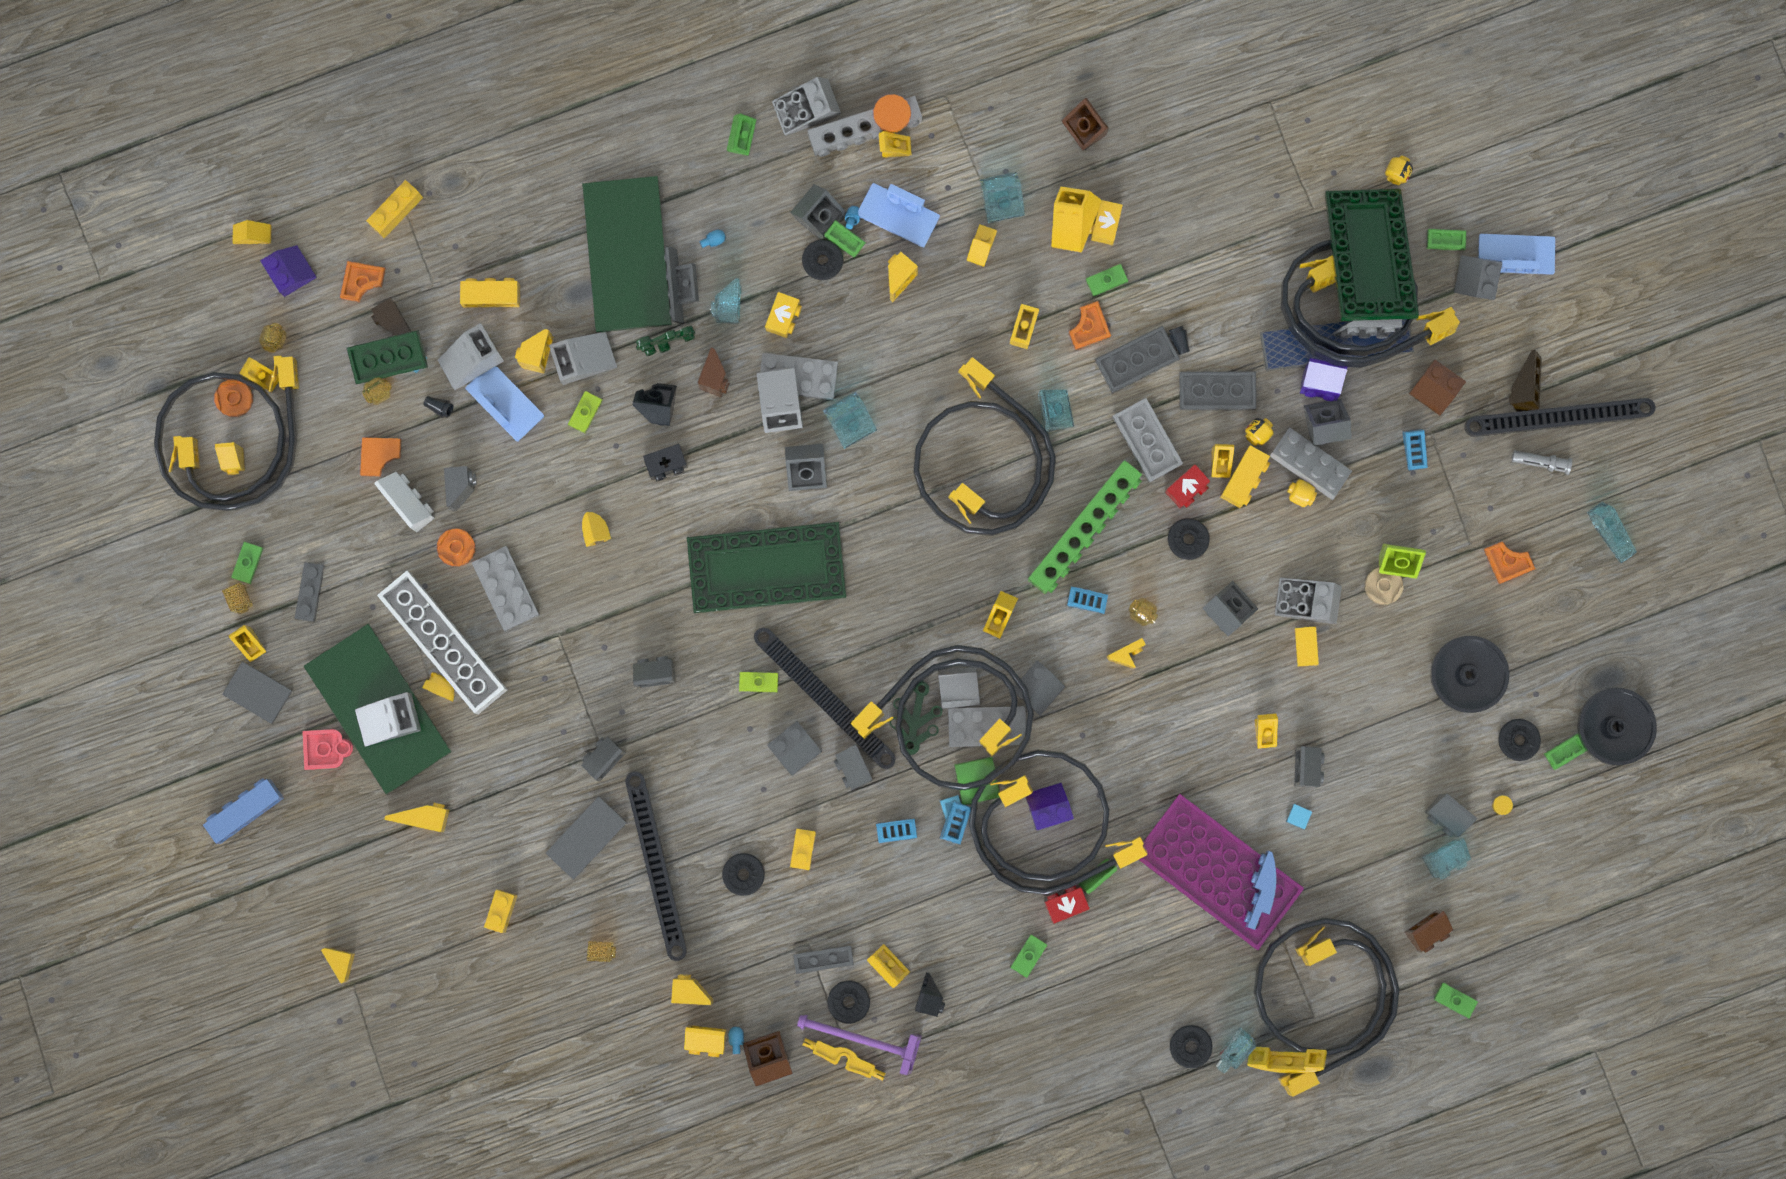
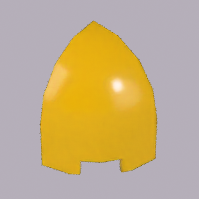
[582,512,611,547]
[422,672,455,702]

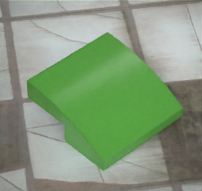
[954,757,1000,805]

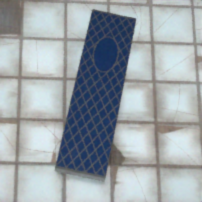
[1260,319,1414,371]

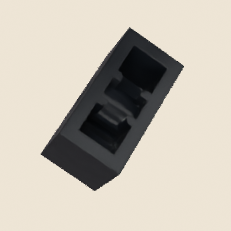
[643,443,688,481]

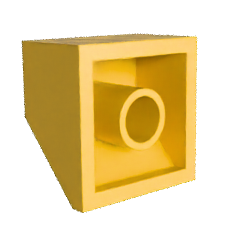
[888,252,918,302]
[515,329,554,374]
[671,974,714,1005]
[684,1025,727,1057]

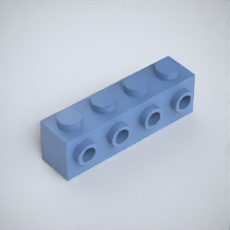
[203,778,284,844]

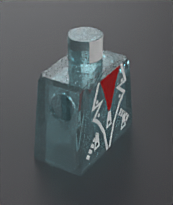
[1216,1027,1256,1073]

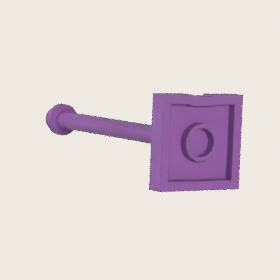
[797,1015,922,1075]

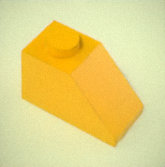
[215,442,245,475]
[983,591,1018,639]

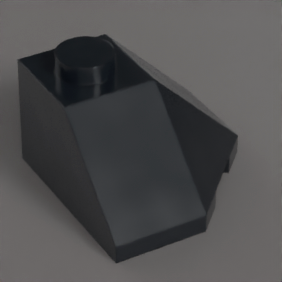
[633,383,677,426]
[915,972,945,1017]

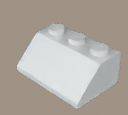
[374,472,434,532]

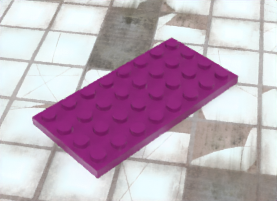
[1139,794,1304,951]

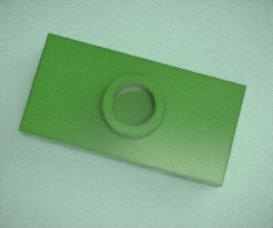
[824,220,866,258]
[1427,229,1466,251]
[1086,264,1128,297]
[231,542,264,584]
[1544,734,1586,770]
[1010,935,1047,978]
[1433,983,1478,1019]

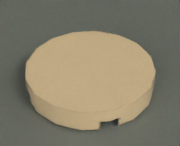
[1365,568,1403,605]

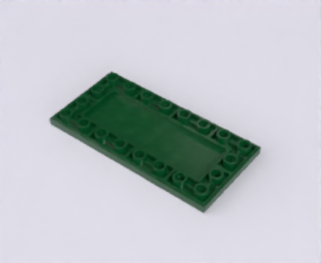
[582,176,672,333]
[1325,189,1419,321]
[686,522,846,614]
[303,624,452,795]

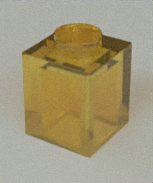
[222,583,253,614]
[587,941,616,962]

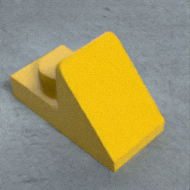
[879,131,912,158]
[967,224,997,267]
[239,357,279,393]
[1107,638,1146,669]
[1255,713,1278,749]

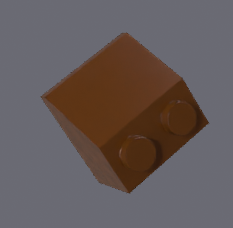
[697,348,730,397]
[1409,360,1466,416]
[1405,910,1453,953]
[743,1031,793,1086]

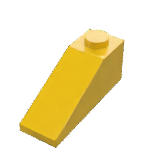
[384,803,449,833]

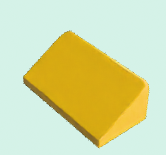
[1295,627,1319,667]
[867,944,910,988]

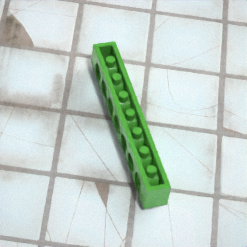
[1028,460,1142,594]

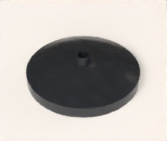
[1430,636,1510,713]
[1577,688,1657,766]

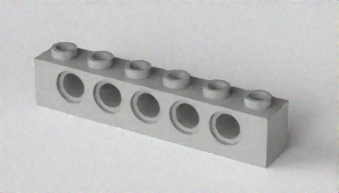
[807,96,922,157]

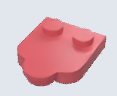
[303,729,353,770]

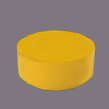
[1492,796,1513,815]

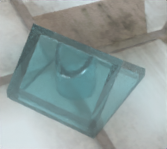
[1038,390,1074,432]

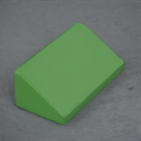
[727,113,756,156]
[1079,859,1117,894]

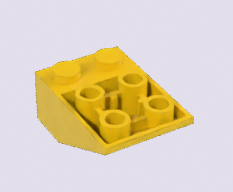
[1051,187,1102,253]

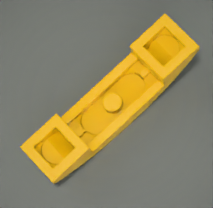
[1247,1047,1327,1073]

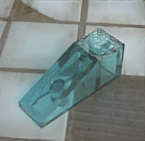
[1587,502,1637,563]

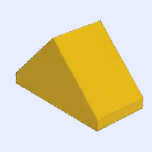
[233,220,271,244]
[1211,444,1234,478]
[228,625,266,662]
[321,948,355,983]

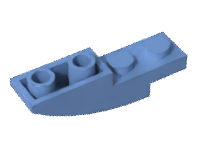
[1244,851,1276,930]

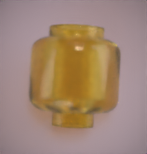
[259,323,287,353]
[362,377,392,405]
[1128,598,1158,626]

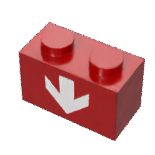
[1165,465,1210,509]
[1044,886,1090,924]

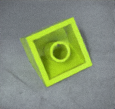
[1379,544,1426,579]

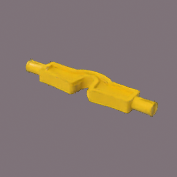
[802,1038,886,1081]

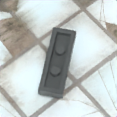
[294,562,325,622]
[793,945,854,974]

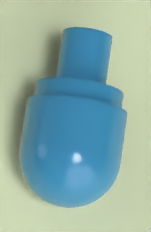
[845,206,860,229]
[699,229,726,248]
[728,1026,744,1054]

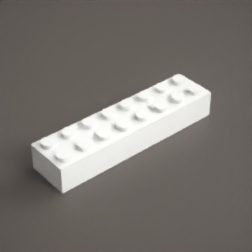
[377,571,508,714]

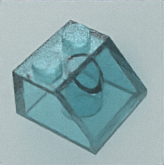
[980,172,1025,223]
[711,278,742,324]
[822,392,877,449]
[1422,839,1471,880]

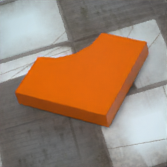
[340,261,386,302]
[1069,301,1111,350]
[360,438,401,477]
[1484,541,1535,584]

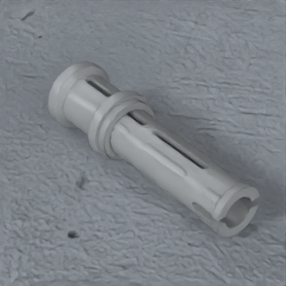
[1512,450,1572,475]

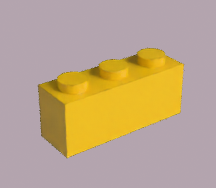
[366,180,423,238]
[460,278,520,308]
[1220,445,1270,508]

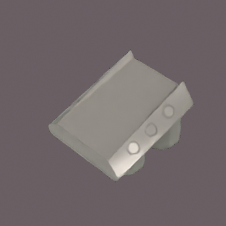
[938,667,980,709]

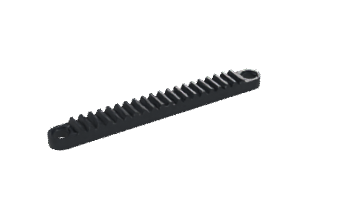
[1464,398,1656,437]
[754,627,896,769]
[625,772,687,961]

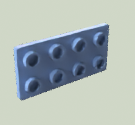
[858,183,940,248]
[1478,234,1555,275]
[465,366,544,442]

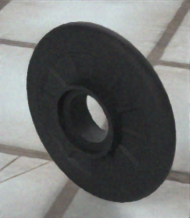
[802,239,843,280]
[1168,518,1210,560]
[1498,719,1541,761]
[722,853,765,896]
[827,981,870,1024]
[1170,1025,1213,1068]

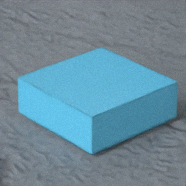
[940,795,964,819]
[1286,804,1312,830]

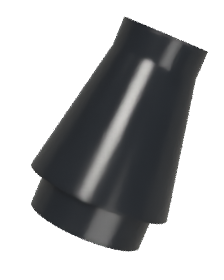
[1169,326,1190,355]
[423,396,454,418]

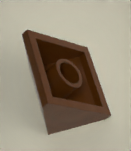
[1062,98,1108,151]

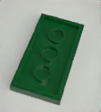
[346,330,428,385]

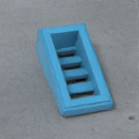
[1402,429,1428,470]
[1067,586,1108,614]
[940,801,971,844]
[876,819,917,843]

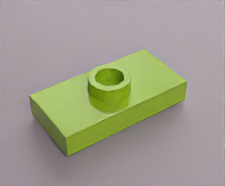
[568,391,603,434]
[739,672,778,693]

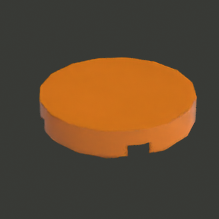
[873,94,911,133]
[214,380,253,417]
[437,529,475,567]

